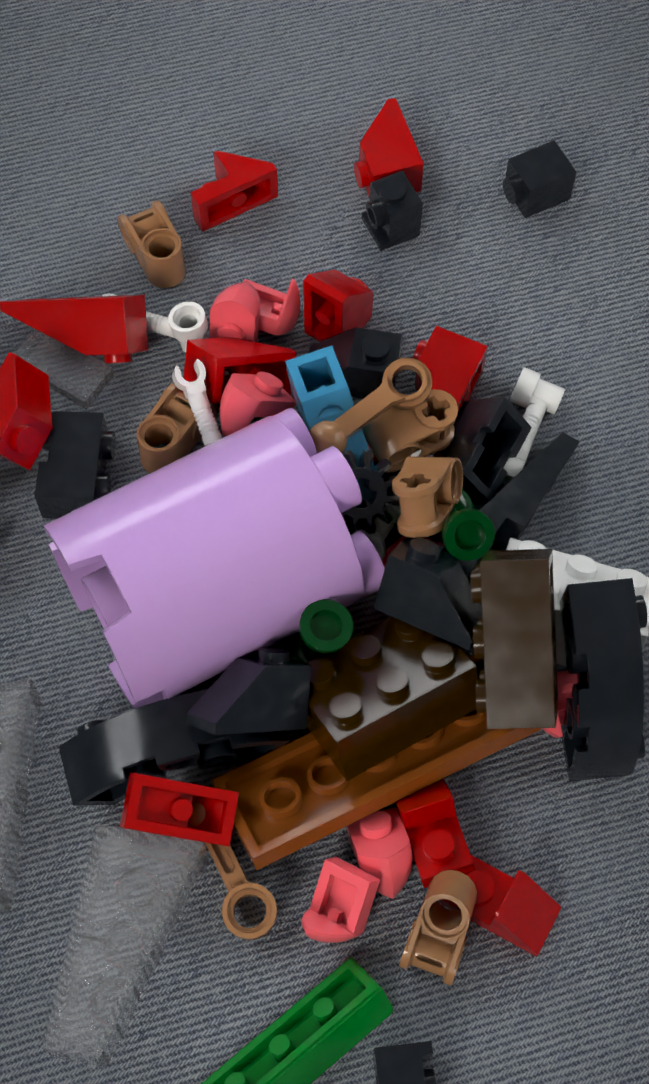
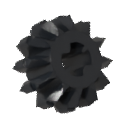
[341,449,400,535]

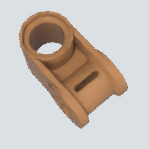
[117,200,186,288]
[137,382,217,474]
[362,389,458,473]
[392,456,463,538]
[399,870,477,986]

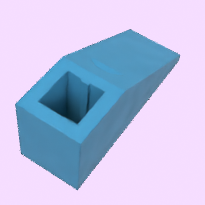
[285,346,374,506]

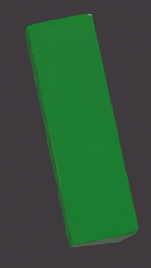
[201,957,393,1084]

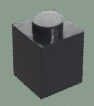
[503,140,576,218]

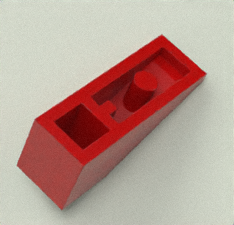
[0,295,149,363]

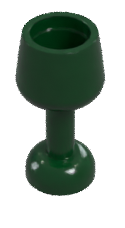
[427,489,495,561]
[286,599,353,663]

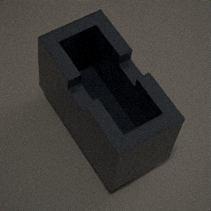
[433,396,532,504]
[35,411,116,519]

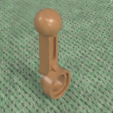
[309,358,432,453]
[188,802,277,940]

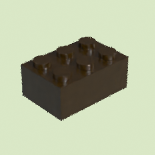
[471,549,558,729]
[306,617,478,781]

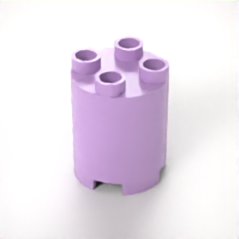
[44,408,385,709]

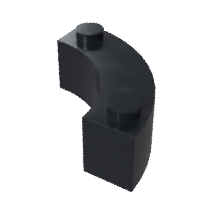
[559,578,647,782]
[59,689,290,806]

